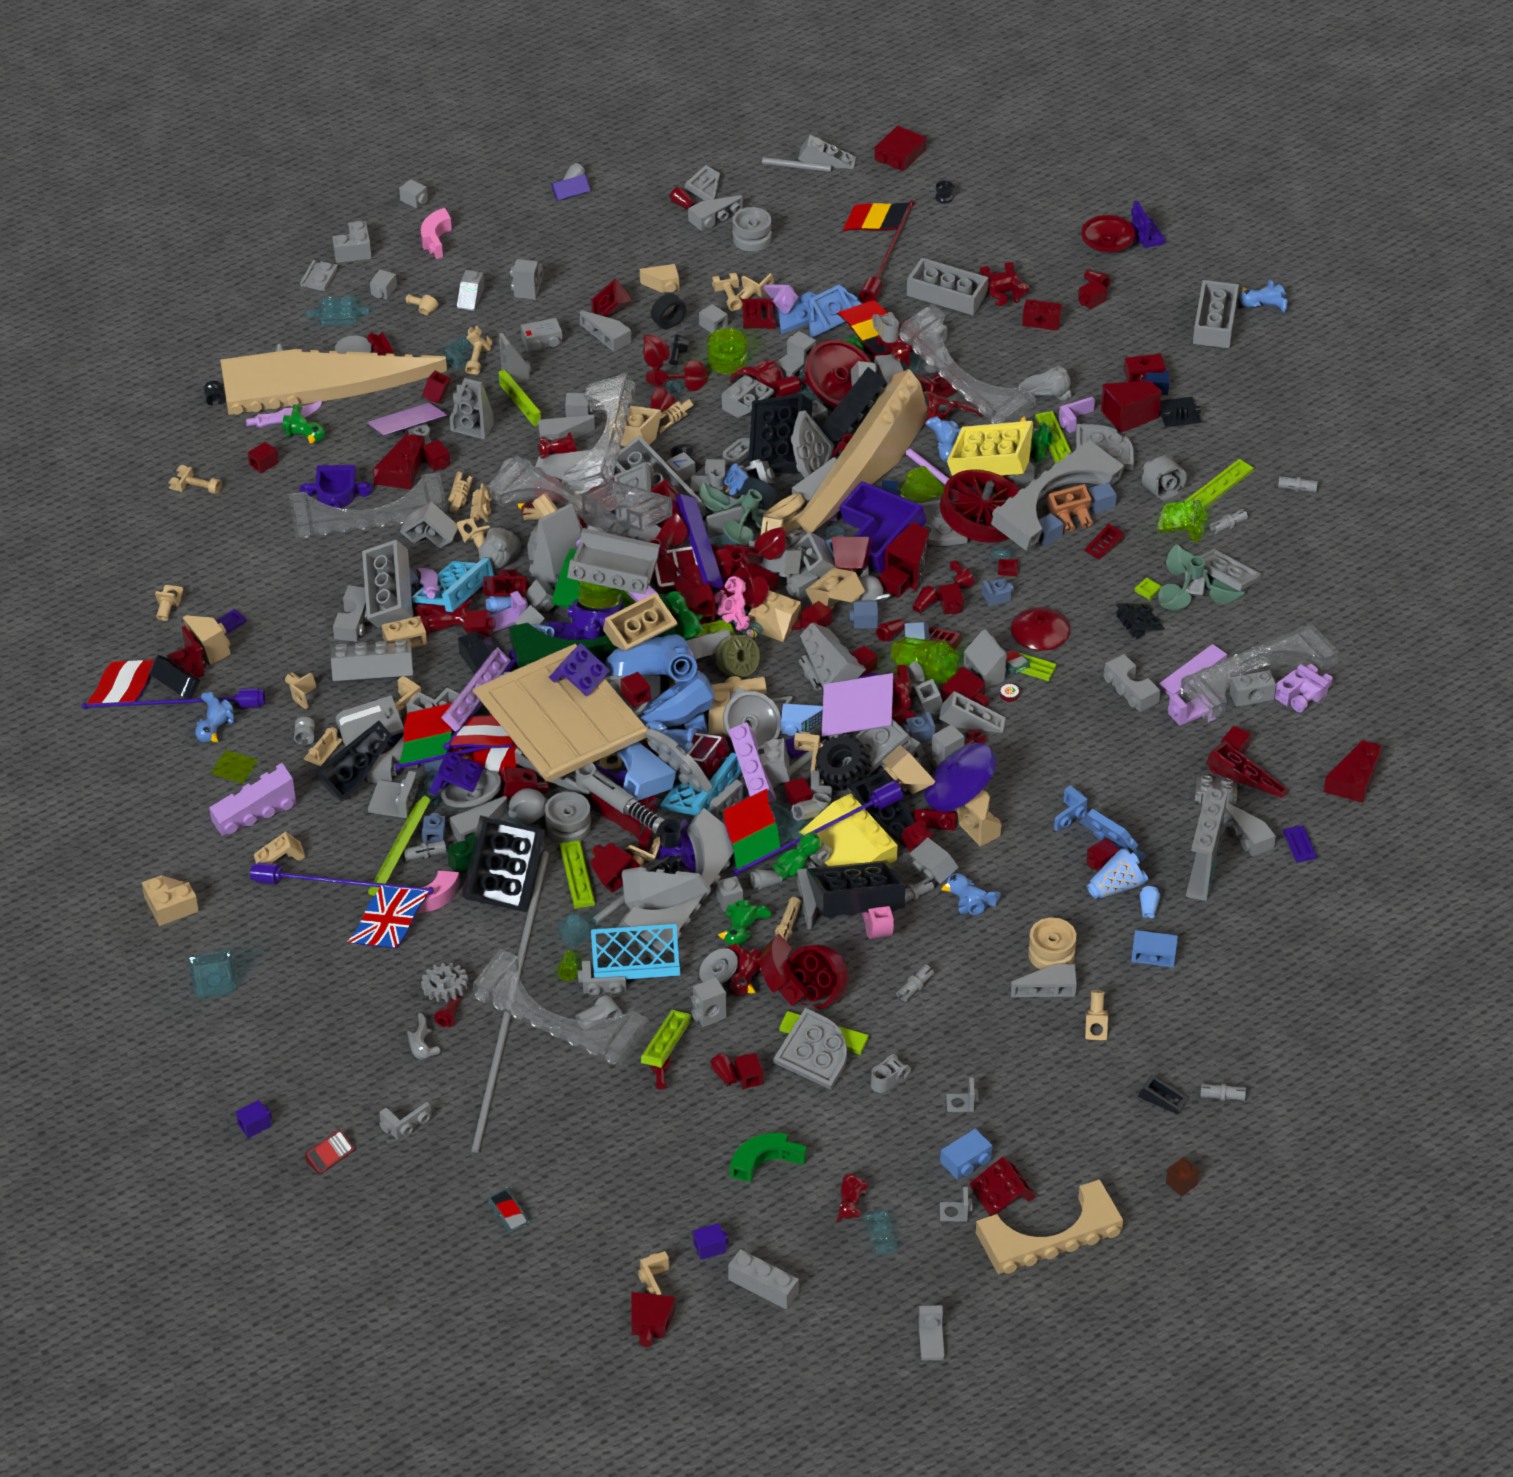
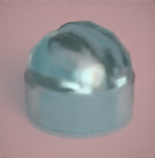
[665,380,681,396]

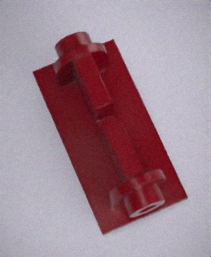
[367,332,396,356]
[914,808,956,831]

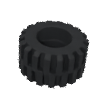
[816,734,872,791]

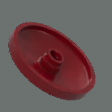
[804,340,872,408]

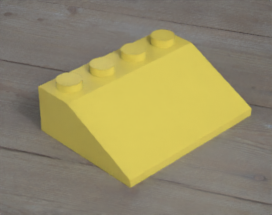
[947,421,1033,476]
[799,793,897,866]

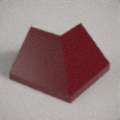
[591,278,632,318]

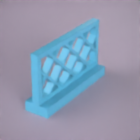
[412,558,494,612]
[659,753,742,816]
[591,924,680,979]

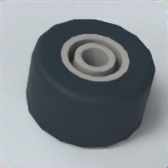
[739,477,777,510]

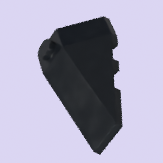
[458,631,505,675]
[316,720,392,802]
[849,770,915,847]

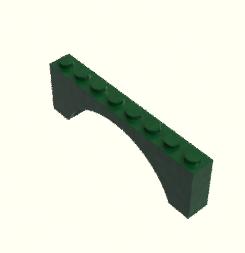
[509,594,676,669]

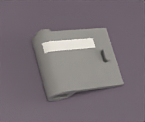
[336,695,404,747]

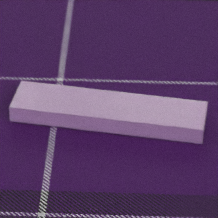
[1158,644,1227,696]

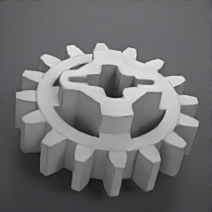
[421,963,469,1002]

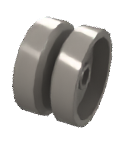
[732,207,771,252]
[545,792,591,843]

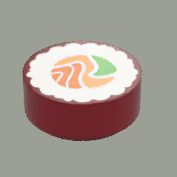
[999,683,1020,702]

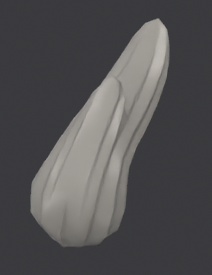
[407,1013,440,1060]

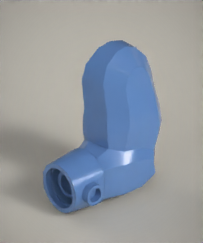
[605,634,697,682]
[637,670,714,727]

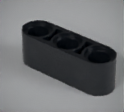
[149,655,201,699]

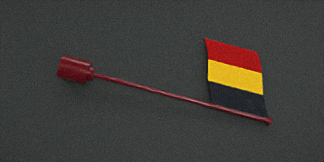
[842,200,915,303]
[771,300,891,397]

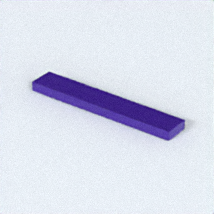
[676,494,724,589]

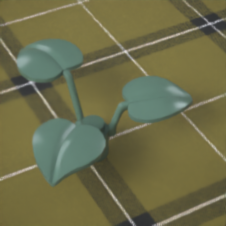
[699,481,767,546]
[1158,544,1245,610]

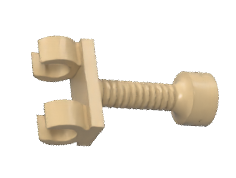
[711,272,742,311]
[465,325,492,375]
[168,465,222,494]

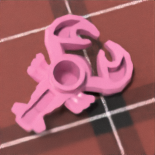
[714,576,750,631]

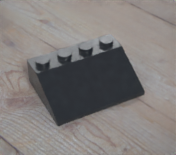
[820,367,886,441]
[748,393,813,474]
[461,815,545,912]
[806,860,905,918]

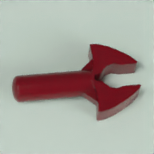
[964,729,986,746]

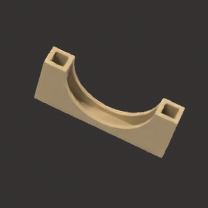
[976,1179,1123,1274]

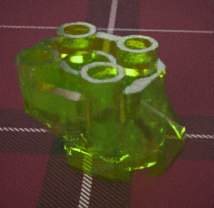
[891,637,959,683]

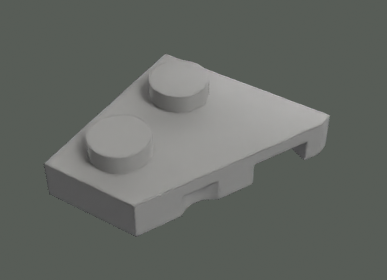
[685,165,720,201]

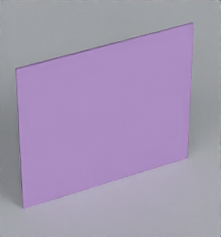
[367,403,446,435]
[822,673,893,736]

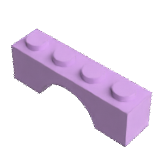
[728,722,776,803]

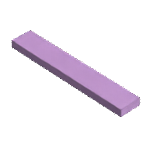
[441,647,511,732]

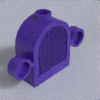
[300,465,372,510]
[568,596,623,639]

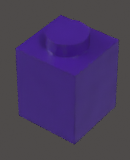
[235,1100,272,1138]
[693,1223,729,1260]

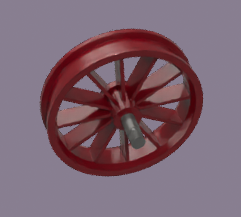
[939,469,1019,543]

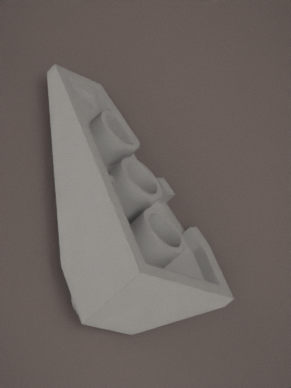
[535,450,613,491]
[622,867,711,910]

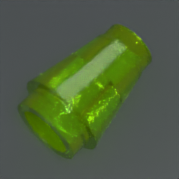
[557,951,578,981]

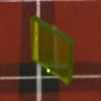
[211,750,258,784]

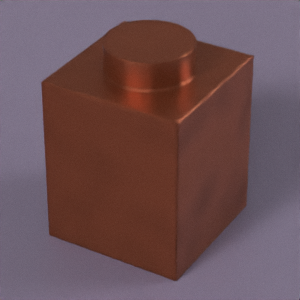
[1166,1157,1199,1197]

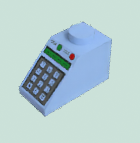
[781,704,823,736]

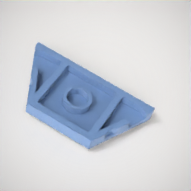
[807,284,862,338]
[778,292,816,334]
[1079,809,1147,862]

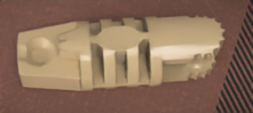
[658,399,693,434]
[448,472,473,514]

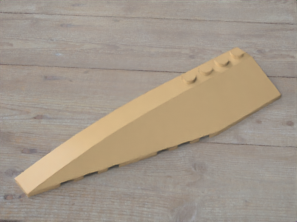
[220,349,447,415]
[797,369,928,533]

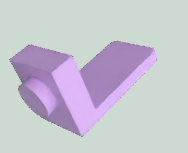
[763,284,798,313]
[1059,397,1095,433]
[492,591,528,632]
[1168,694,1213,726]

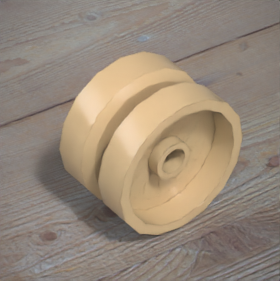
[764,492,805,534]
[1028,917,1076,970]

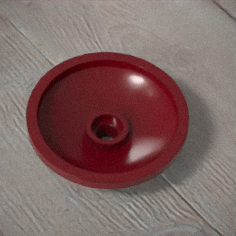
[1081,215,1135,253]
[1011,607,1070,651]

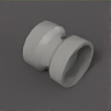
[294,717,315,744]

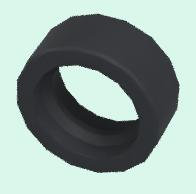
[651,293,687,330]

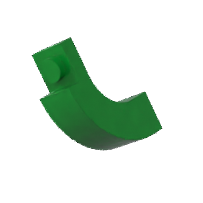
[730,1133,807,1182]

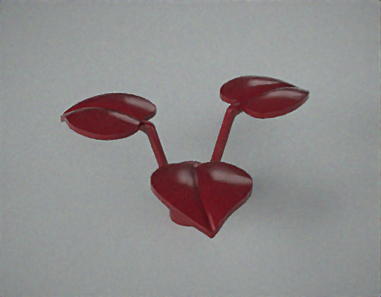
[643,335,709,413]
[913,373,983,425]
[648,513,704,594]
[713,527,786,609]

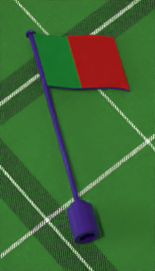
[395,702,487,771]
[724,780,903,876]

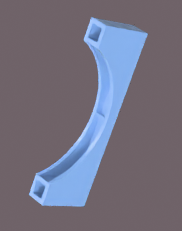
[616,742,676,801]

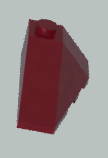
[1205,741,1290,798]

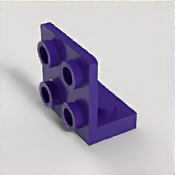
[1130,201,1165,248]
[549,643,609,696]
[429,751,484,795]
[655,819,696,873]

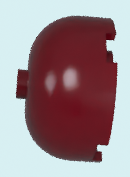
[788,944,849,1010]

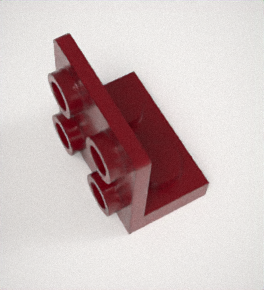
[167,625,206,678]
[970,1156,1036,1216]

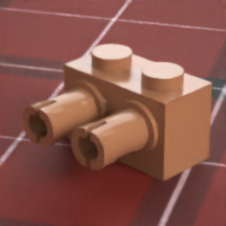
[1047,484,1093,533]

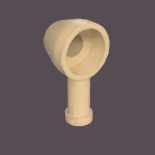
[406,294,439,316]

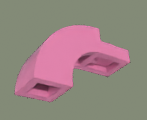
[421,208,452,259]
[417,871,460,913]
[862,906,894,939]

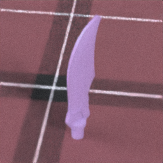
[246,401,322,428]
[417,568,439,599]

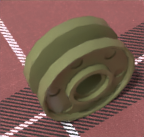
[715,635,760,677]

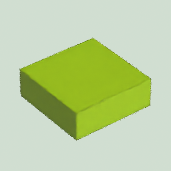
[1134,578,1162,600]

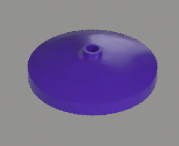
[925,743,996,812]

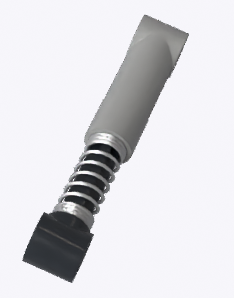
[575,763,681,848]

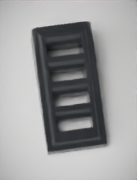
[1137,1074,1188,1114]

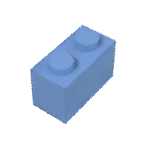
[1131,930,1178,967]
[940,1129,992,1179]

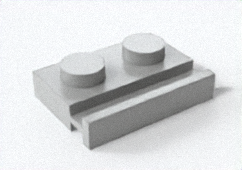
[300,260,338,291]

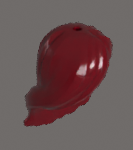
[730,359,784,389]

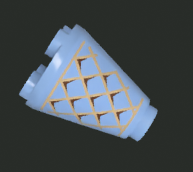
[1086,848,1148,899]

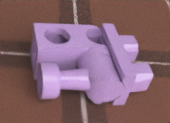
[1274,664,1333,712]

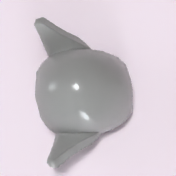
[855,566,890,603]

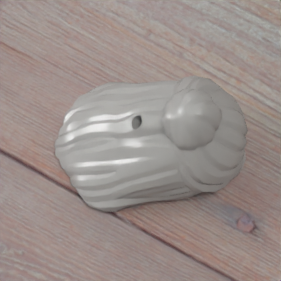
[1018,365,1072,401]
[479,527,521,570]

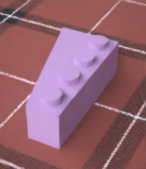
[209,763,296,836]

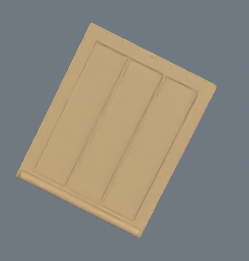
[473,644,649,782]

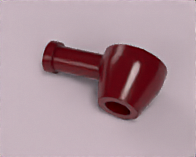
[950,560,975,589]
[649,1056,671,1090]

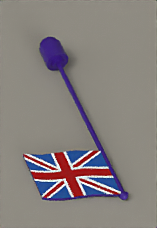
[250,862,434,949]

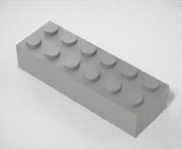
[610,435,709,521]

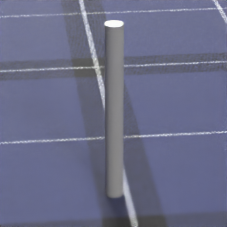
[762,157,832,172]

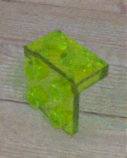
[1157,499,1207,542]

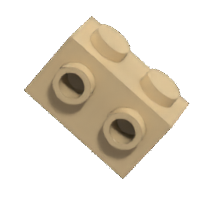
[382,616,427,648]

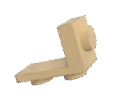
[794,732,823,774]
[638,1251,669,1295]

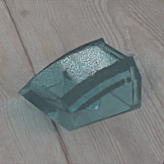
[188,949,237,1001]

